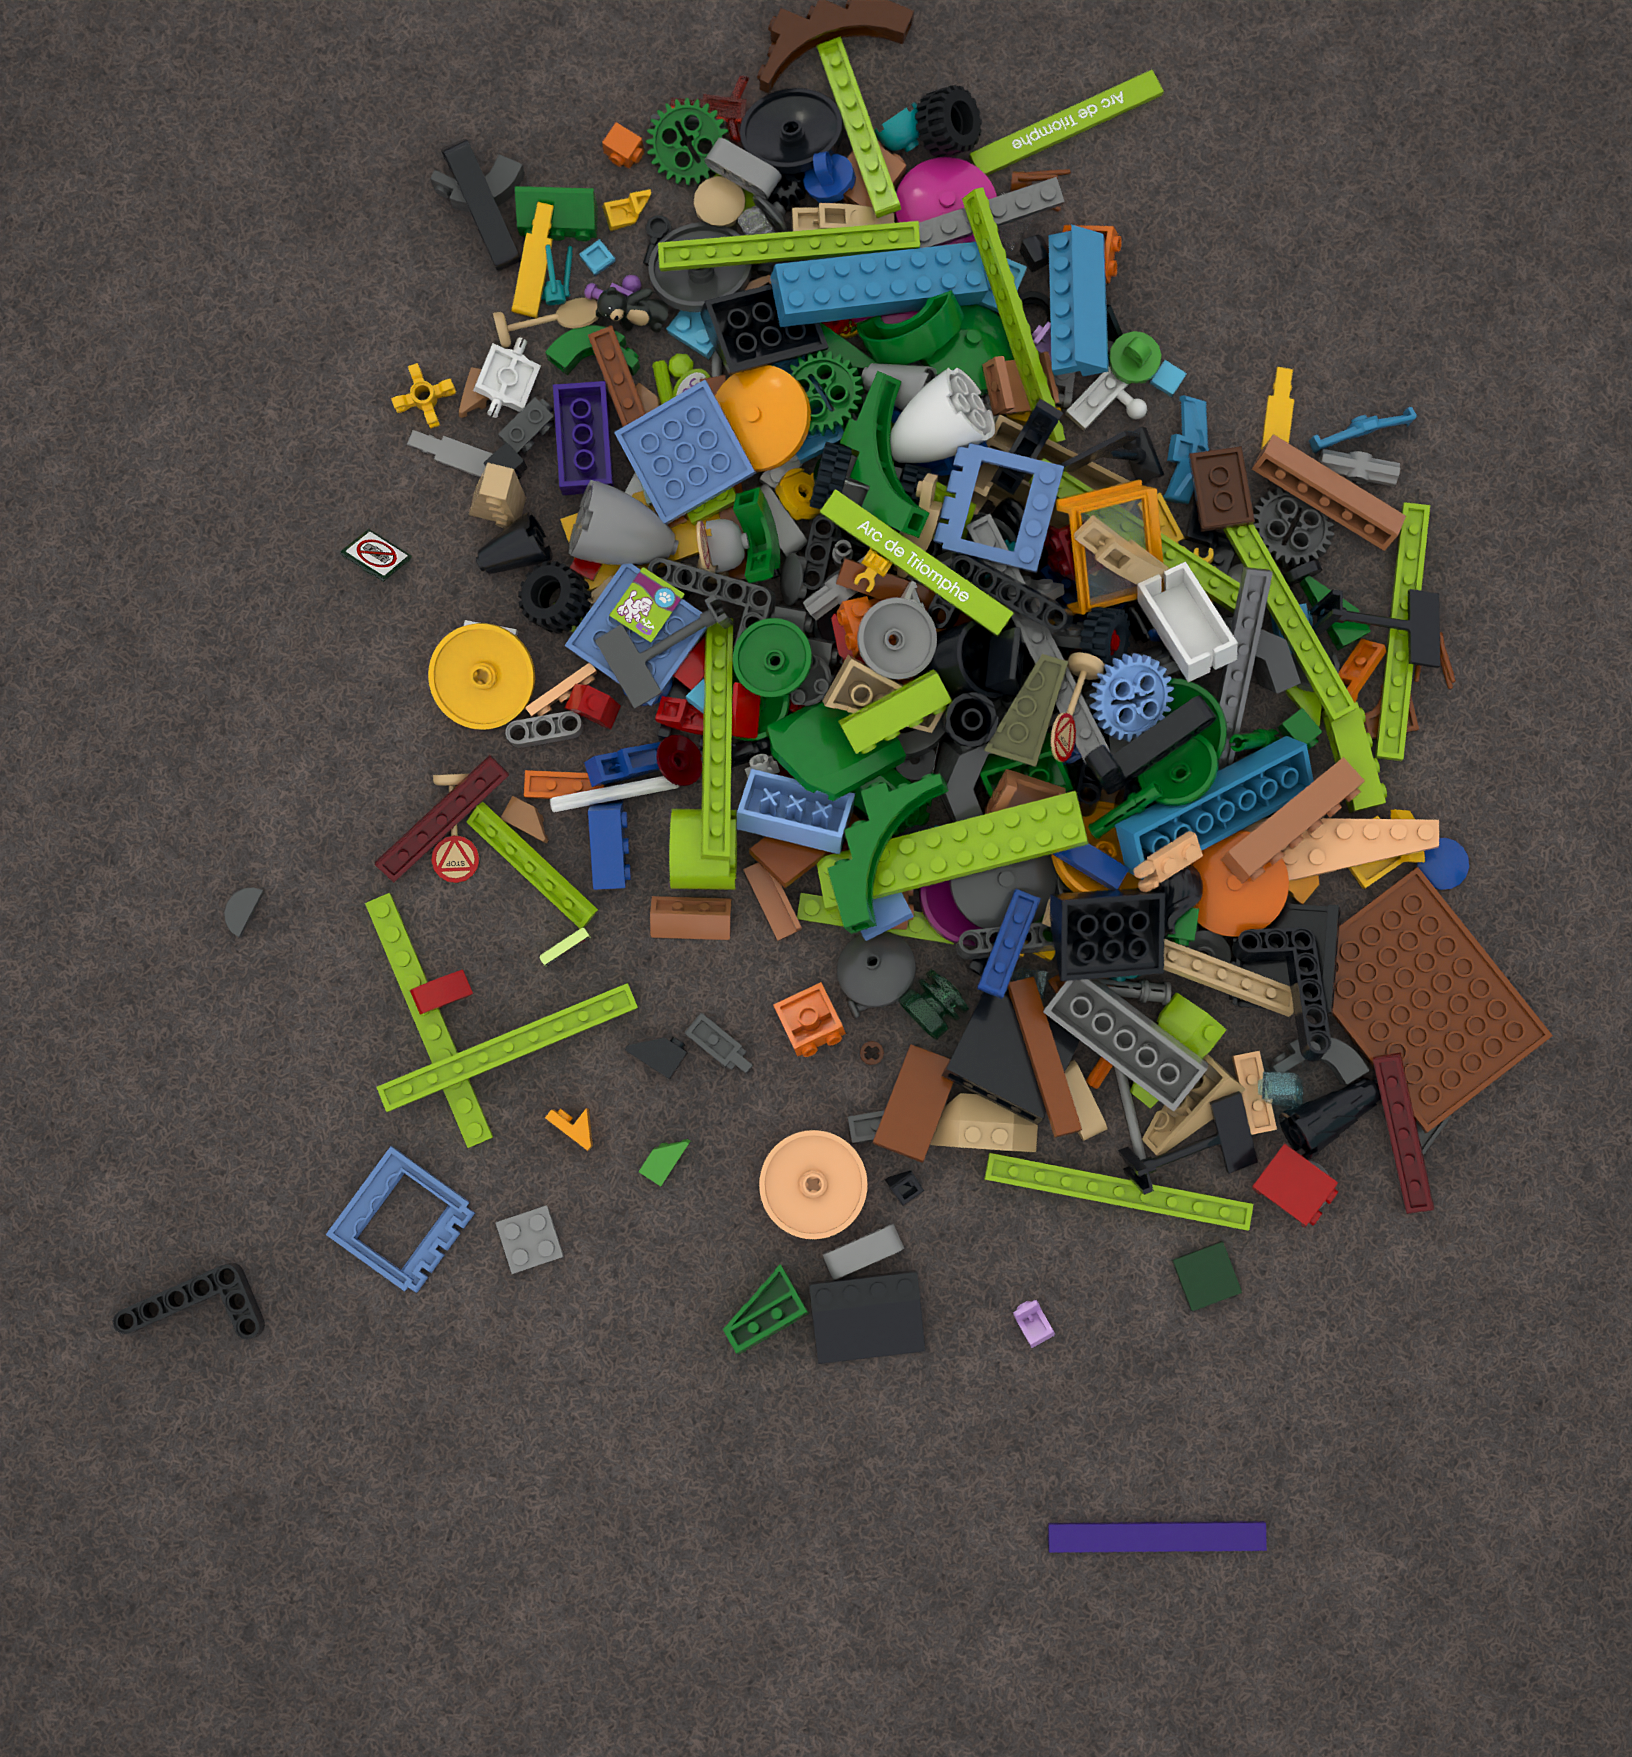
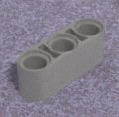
[704,138,782,199]
[760,483,808,557]
[505,711,584,748]
[822,1223,904,1280]

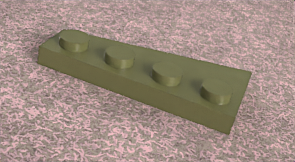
[984,654,1068,766]

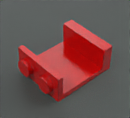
[1252,1143,1339,1228]

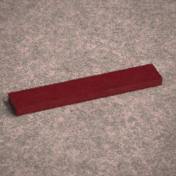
[375,755,509,883]
[1373,1052,1434,1214]

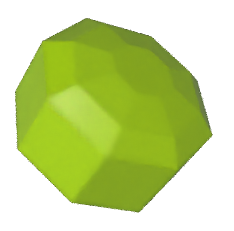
[669,353,694,380]

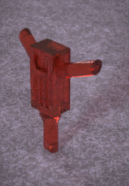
[670,76,749,141]

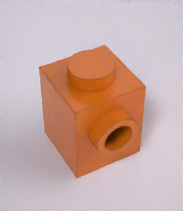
[602,122,644,169]

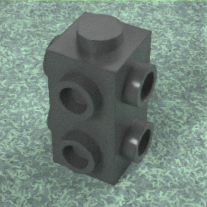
[498,397,554,454]

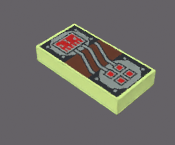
[539,928,591,967]

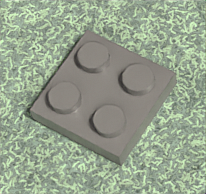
[495,1205,564,1274]

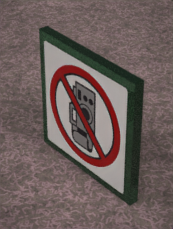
[340,529,412,582]

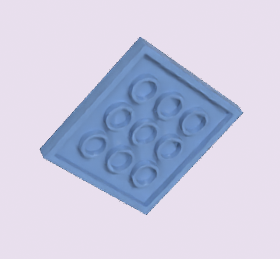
[614,380,756,525]
[565,563,707,707]

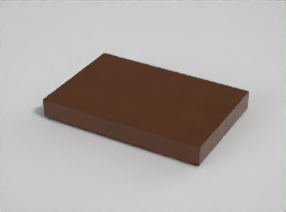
[1188,446,1255,532]

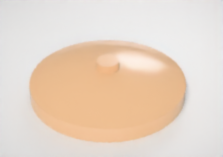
[759,1130,867,1239]

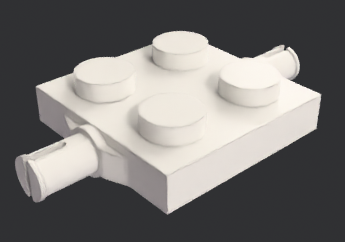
[473,338,541,418]

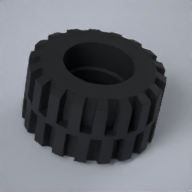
[915,85,982,158]
[518,561,591,633]

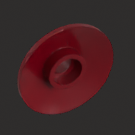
[656,735,703,786]

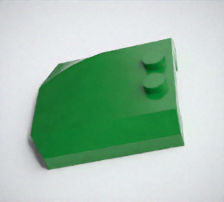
[766,700,906,801]

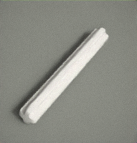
[550,776,679,812]

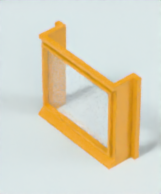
[1056,479,1165,615]

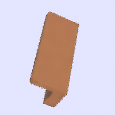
[743,862,802,941]
[650,896,731,940]

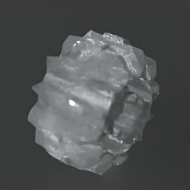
[738,205,776,235]

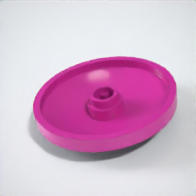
[895,157,997,246]

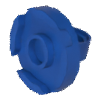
[803,152,856,203]

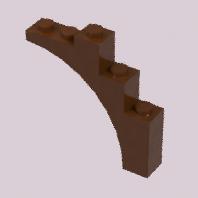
[757,0,914,94]

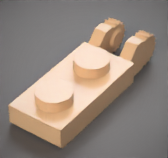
[1133,831,1203,892]

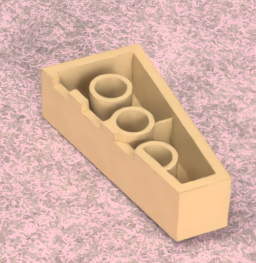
[469,463,526,529]
[822,654,944,733]

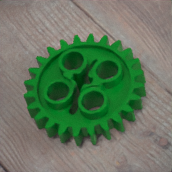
[646,98,730,186]
[790,351,865,436]

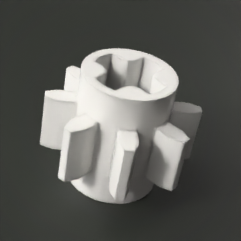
[745,754,780,777]

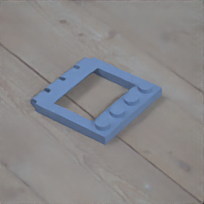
[933,443,1064,573]
[326,1146,475,1293]

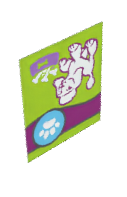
[609,567,685,642]

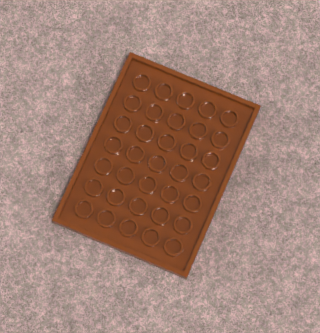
[1332,867,1553,1133]

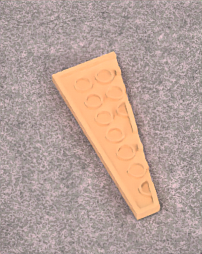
[1242,818,1439,881]

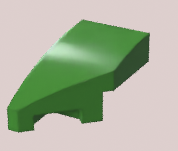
[639,1139,691,1187]

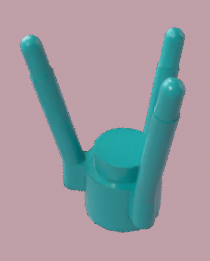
[541,244,573,306]

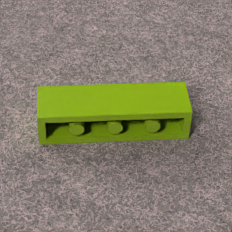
[838,669,952,754]
[1321,701,1387,814]

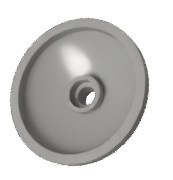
[857,598,937,680]

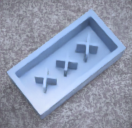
[737,769,855,854]

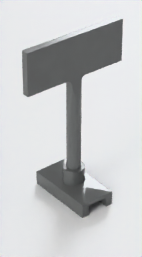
[595,595,734,709]

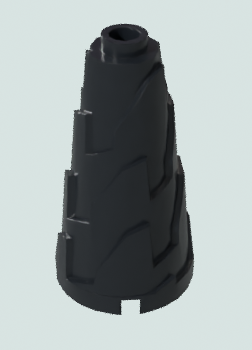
[1279,1078,1381,1160]

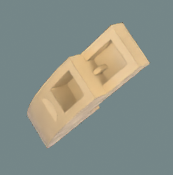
[792,203,895,231]
[893,473,943,578]
[1074,515,1170,584]

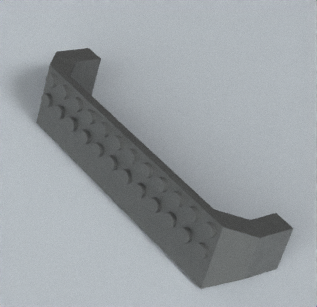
[934,614,1301,823]

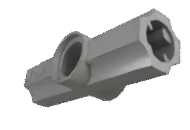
[1318,449,1400,487]
[803,555,866,620]

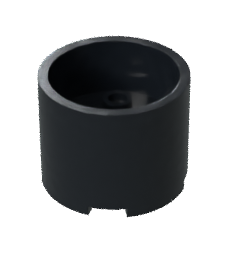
[919,620,1008,706]

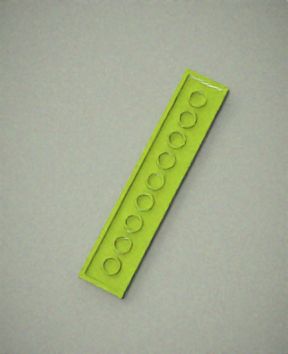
[817,791,1089,911]

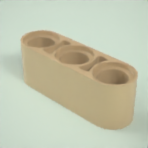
[1065,1059,1107,1141]

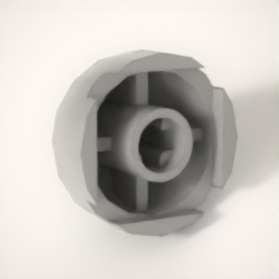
[706,519,749,573]

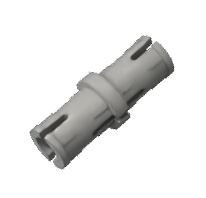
[832,540,853,568]

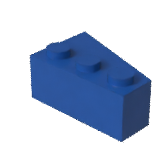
[588,800,631,890]

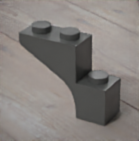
[774,605,840,685]

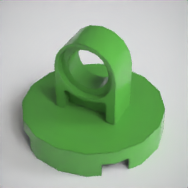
[1109,331,1161,384]

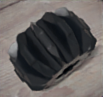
[767,173,806,212]

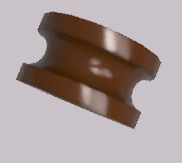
[860,1041,884,1065]

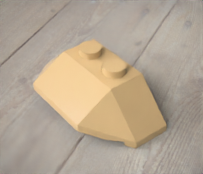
[930,1093,1038,1152]

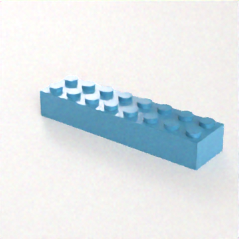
[770,242,988,327]
[1115,736,1314,880]

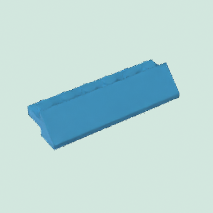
[1049,224,1109,376]

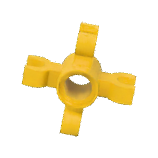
[391,363,456,429]
[854,548,893,592]

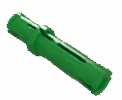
[1229,729,1280,752]
[1088,781,1164,839]

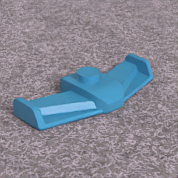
[1163,395,1209,504]
[1309,407,1417,453]

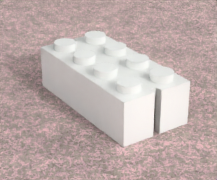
[1137,562,1238,682]

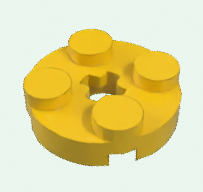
[775,468,821,520]

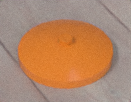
[1191,830,1289,937]

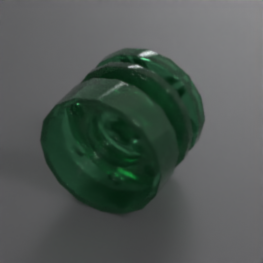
[898,969,969,1041]

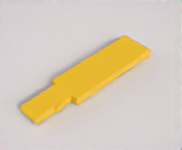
[512,202,554,318]
[1261,367,1294,450]

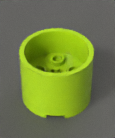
[669,809,737,890]

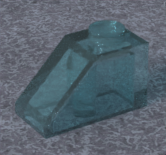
[1258,1072,1304,1108]

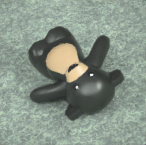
[595,287,668,333]

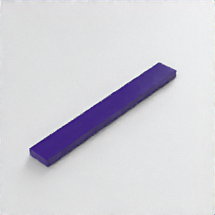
[1048,1521,1267,1552]

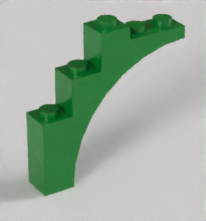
[840,371,930,538]
[827,774,949,934]

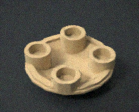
[694,176,745,227]

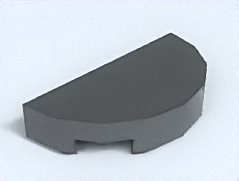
[224,887,265,938]

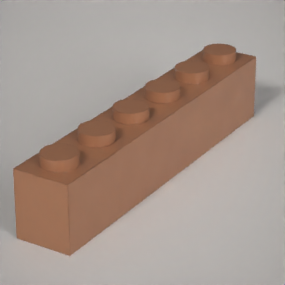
[1252,434,1406,551]
[1221,757,1365,884]

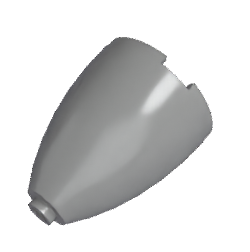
[568,480,678,565]

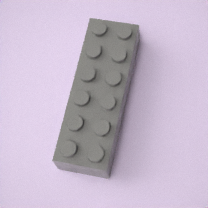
[1043,979,1209,1111]

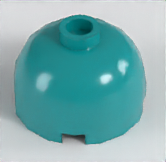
[874,102,919,152]

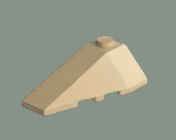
[1142,1054,1245,1156]

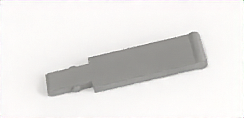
[407,430,492,478]

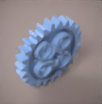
[1089,653,1174,742]

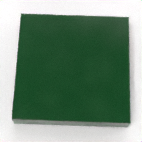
[1172,1241,1242,1311]

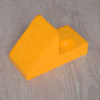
[545,1108,593,1151]

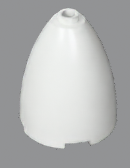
[890,368,995,464]

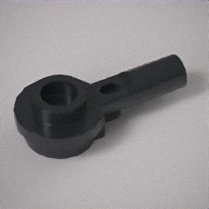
[643,215,672,266]

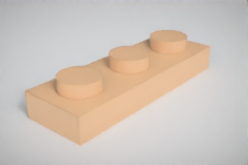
[525,663,597,718]
[1232,1051,1277,1135]

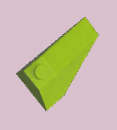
[1130,993,1226,1109]

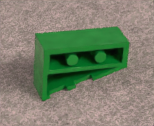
[723,1264,809,1355]

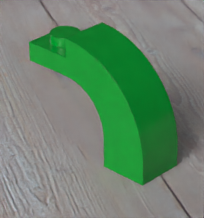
[545,325,640,376]
[733,487,780,583]

